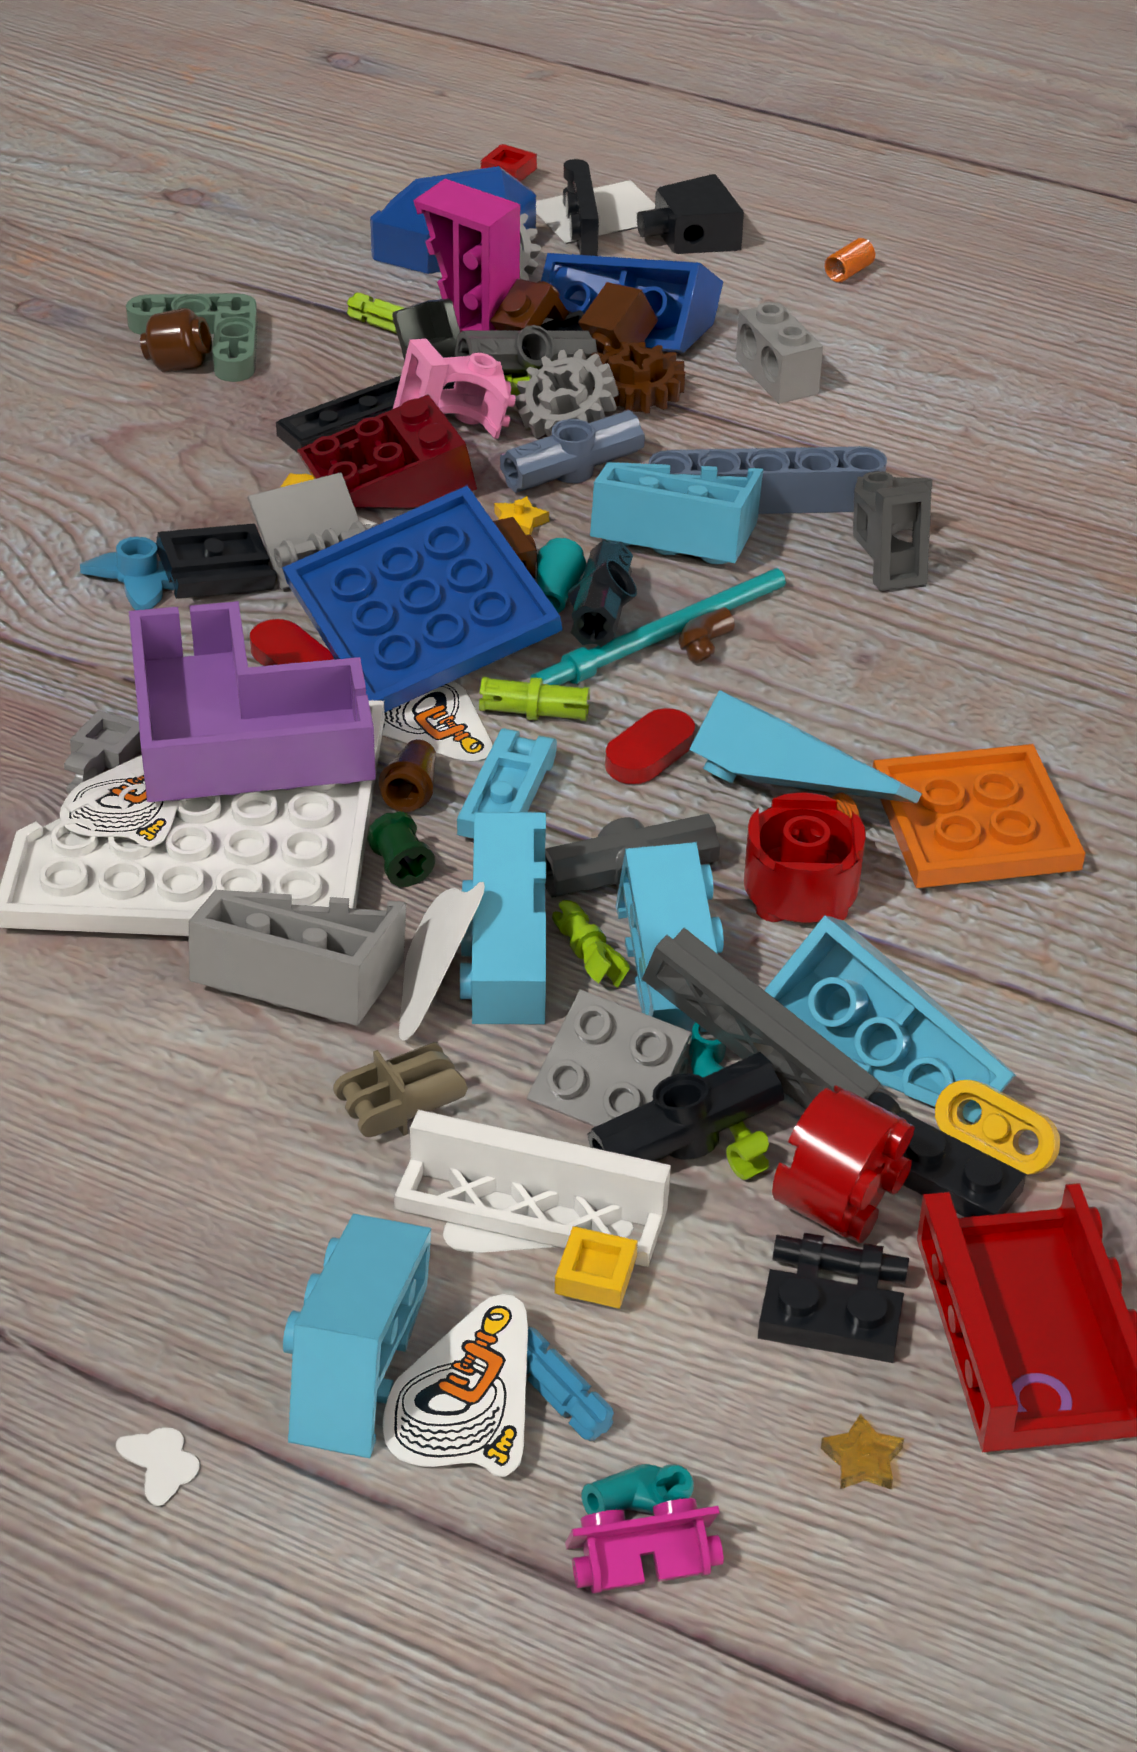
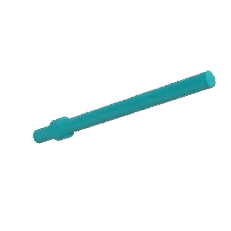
[530,568,786,686]

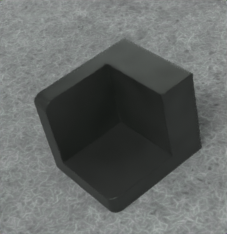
[392,299,460,361]

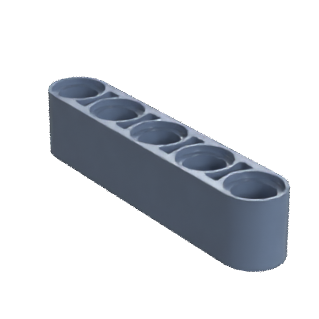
[648,446,887,514]

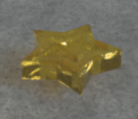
[820,1413,904,1490]

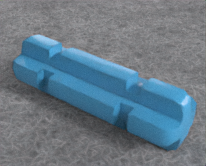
[526,1326,614,1441]

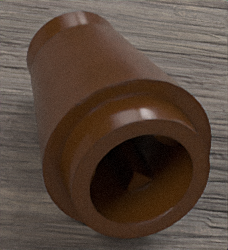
[378,739,436,812]

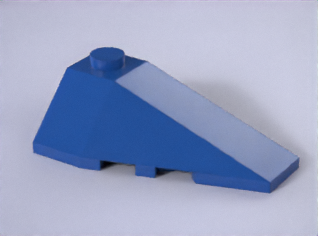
[541,253,723,353]

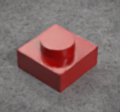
[481,144,537,182]

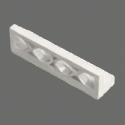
[394,1110,671,1267]

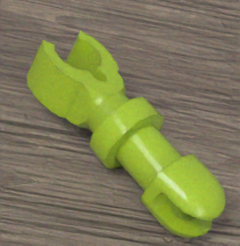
[552,900,630,988]

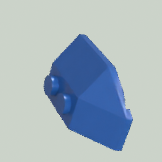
[370,166,536,274]

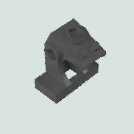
[853,471,933,591]

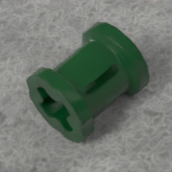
[367,811,435,887]

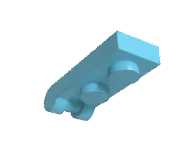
[457,728,557,839]

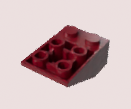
[297,394,477,508]

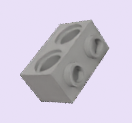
[736,302,823,404]

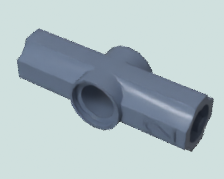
[500,410,645,493]

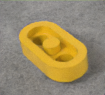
[935,1080,1060,1175]

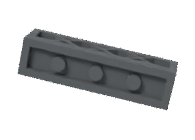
[642,928,881,1109]

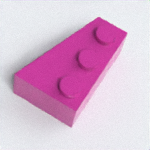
[413,179,520,333]

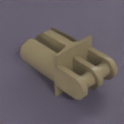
[333,1042,468,1137]

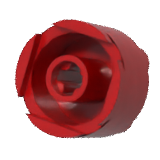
[744,793,866,923]
[772,1085,915,1243]

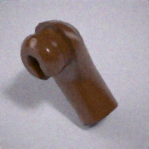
[679,607,735,663]

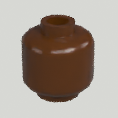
[140,308,212,372]

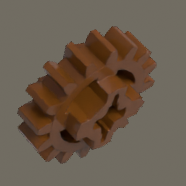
[591,341,686,414]

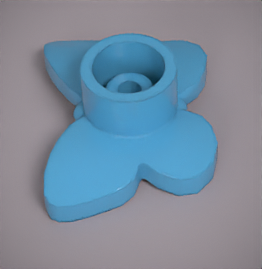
[80,537,175,610]

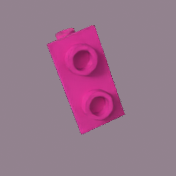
[565,1498,724,1594]

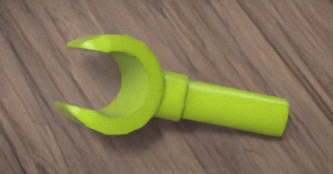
[726,1121,769,1180]

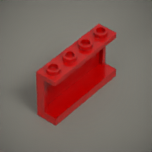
[917,1183,1137,1452]

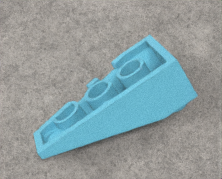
[764,915,1016,1123]

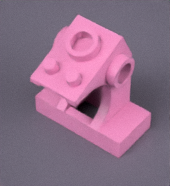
[393,339,515,439]

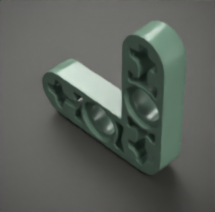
[126,293,258,382]

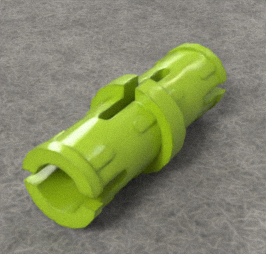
[479,677,590,722]

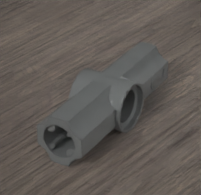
[454,325,597,378]
[545,813,720,898]

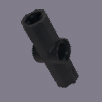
[568,540,637,647]
[587,1052,784,1162]

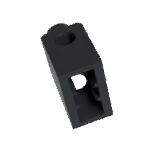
[637,174,744,254]

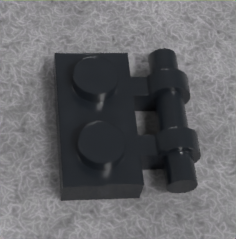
[757,1232,909,1363]

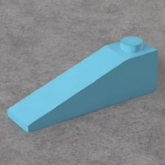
[689,690,922,804]

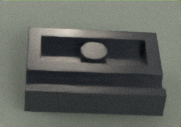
[156,523,277,599]

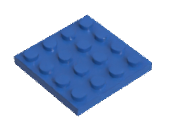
[282,485,563,713]

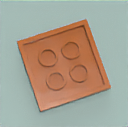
[873,744,1085,888]

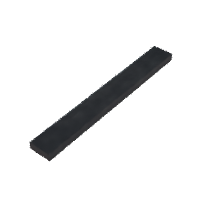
[276,310,584,454]

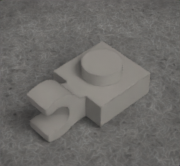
[64,710,141,793]

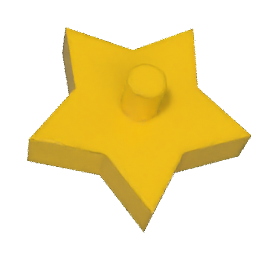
[494,496,549,535]

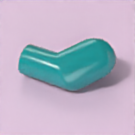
[581,1464,694,1515]

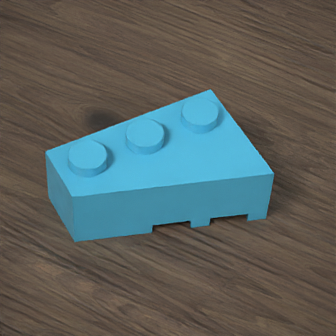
[590,462,763,564]
[460,812,546,1024]
[616,842,724,1032]
[283,1213,432,1459]

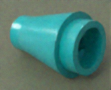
[537,538,587,613]

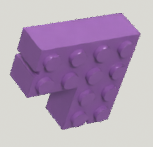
[129,601,376,802]

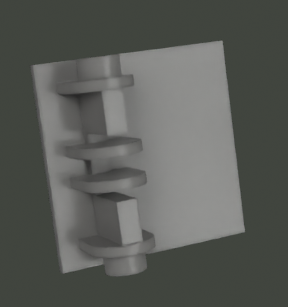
[247,473,372,590]
[527,989,692,1127]

